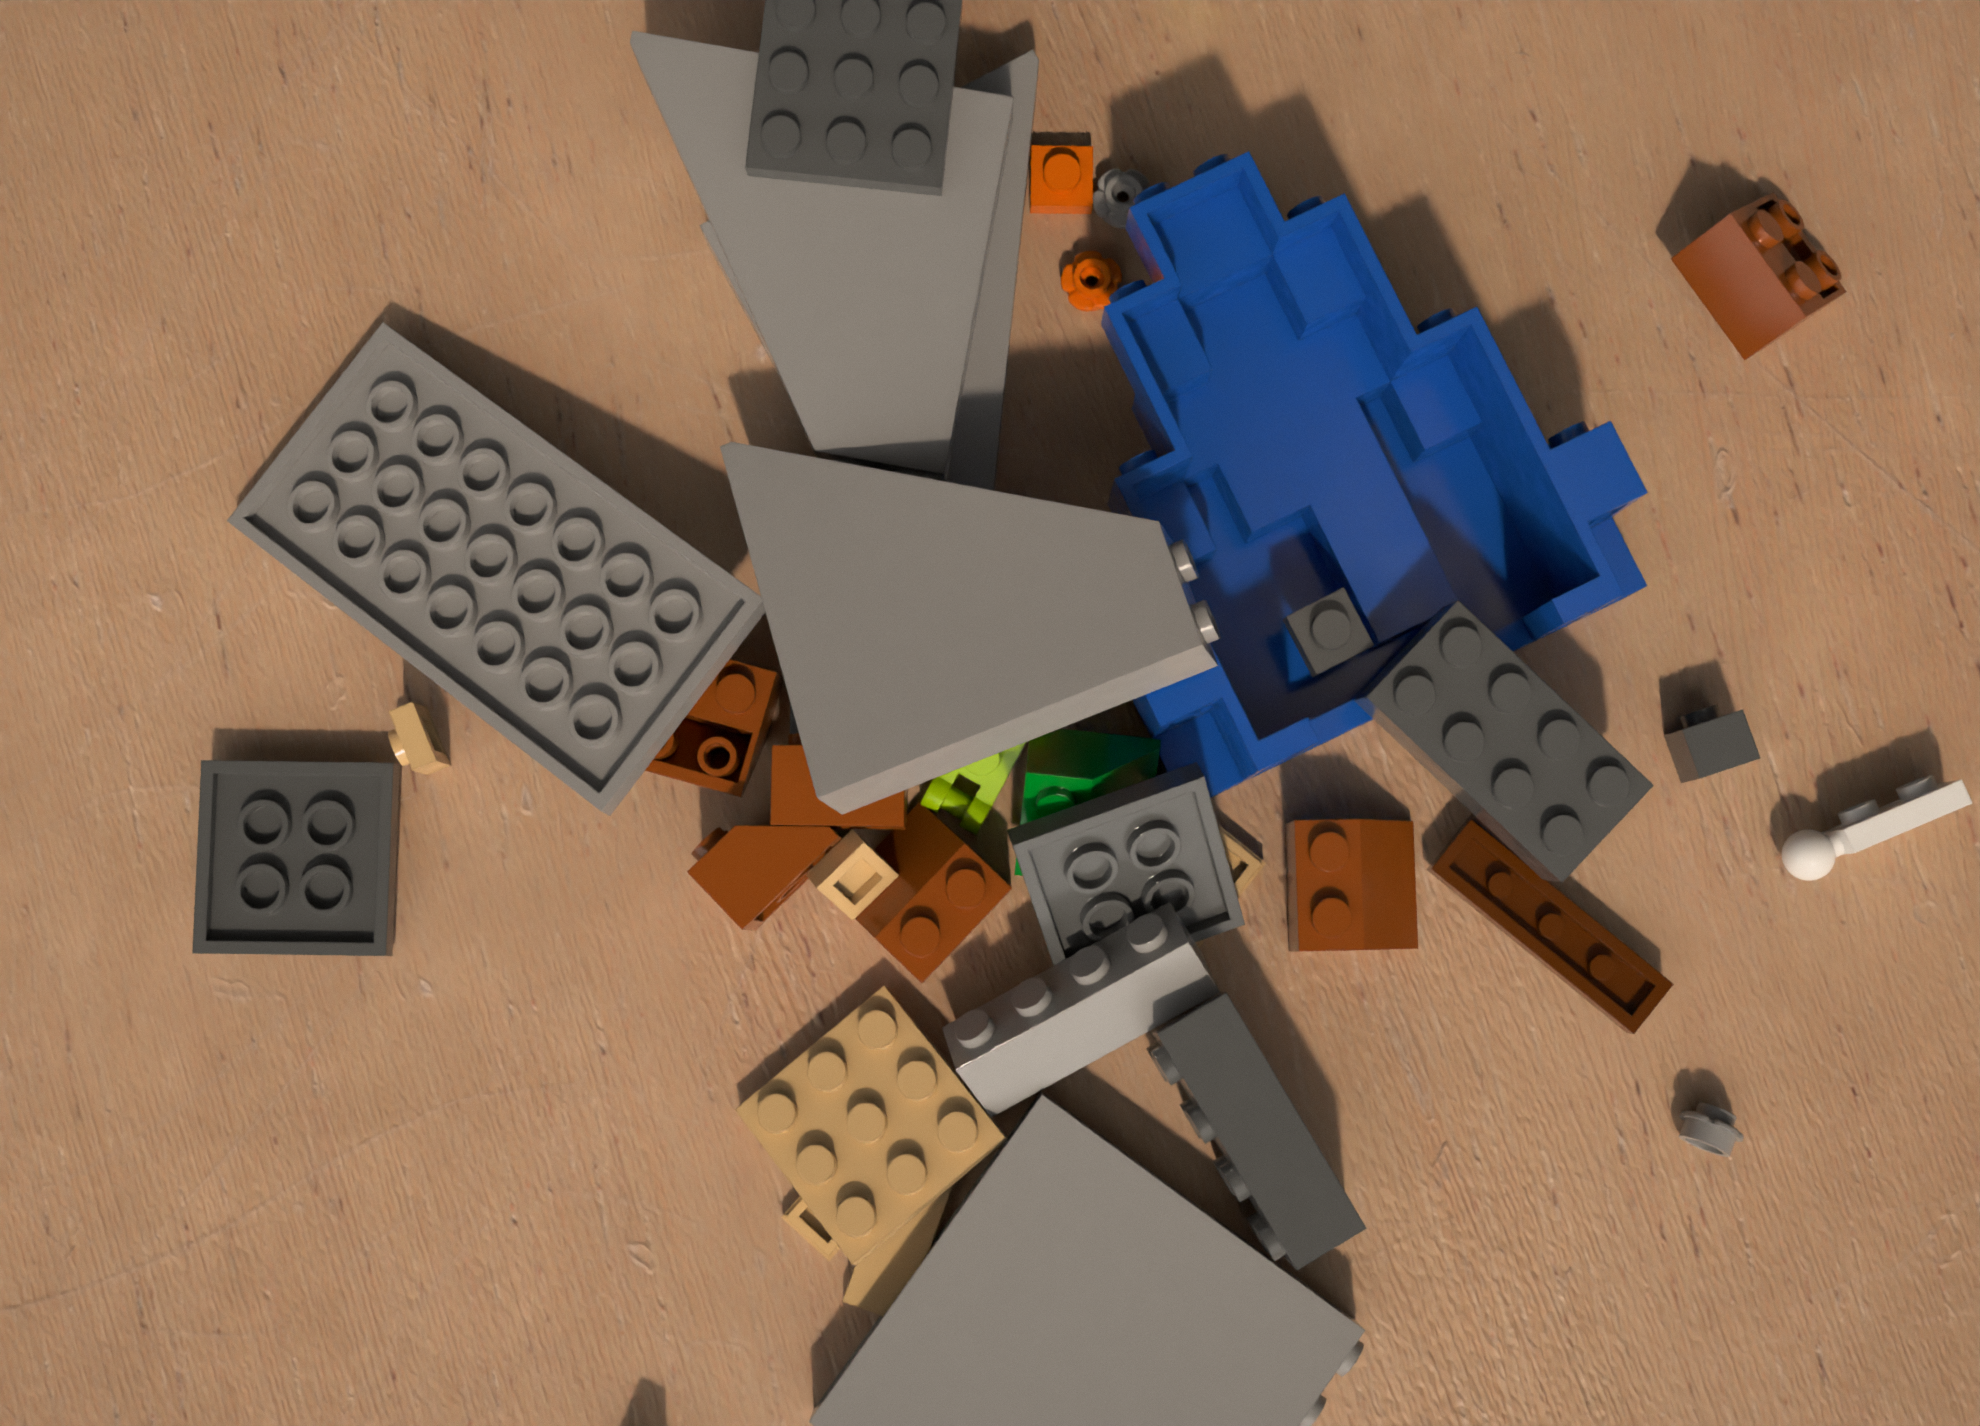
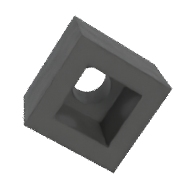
[1664,704,1760,783]

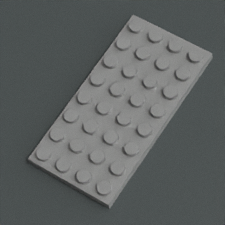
[227,322,765,816]

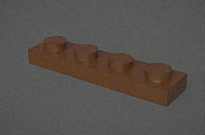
[1426,819,1674,1034]

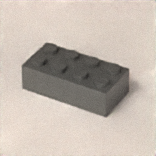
[1354,600,1654,883]
[1146,991,1367,1270]

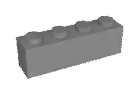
[942,902,1220,1117]

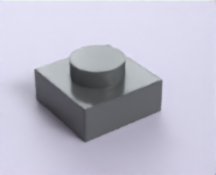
[1283,587,1374,677]

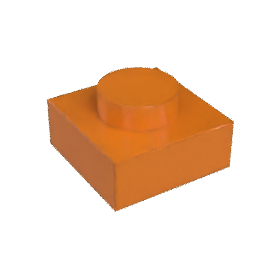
[1030,145,1093,214]

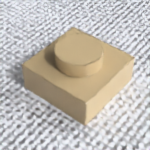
[388,701,451,775]
[806,829,899,921]

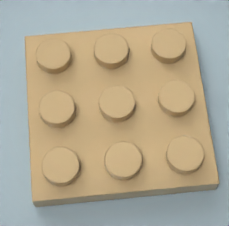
[735,986,1008,1265]

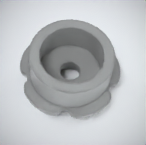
[1093,168,1150,229]
[1679,1102,1744,1157]

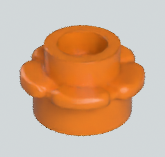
[1061,251,1122,312]

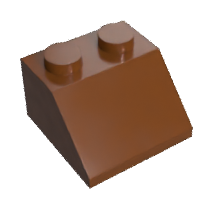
[855,802,1012,983]
[1285,819,1418,952]
[687,825,843,931]

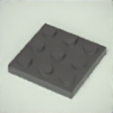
[745,0,963,196]
[192,760,400,956]
[1007,762,1245,966]

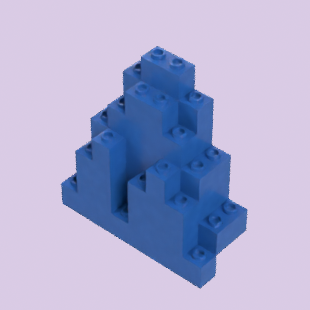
[1101,151,1648,798]

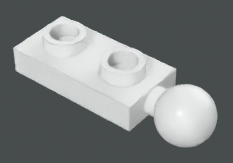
[1781,775,1972,881]

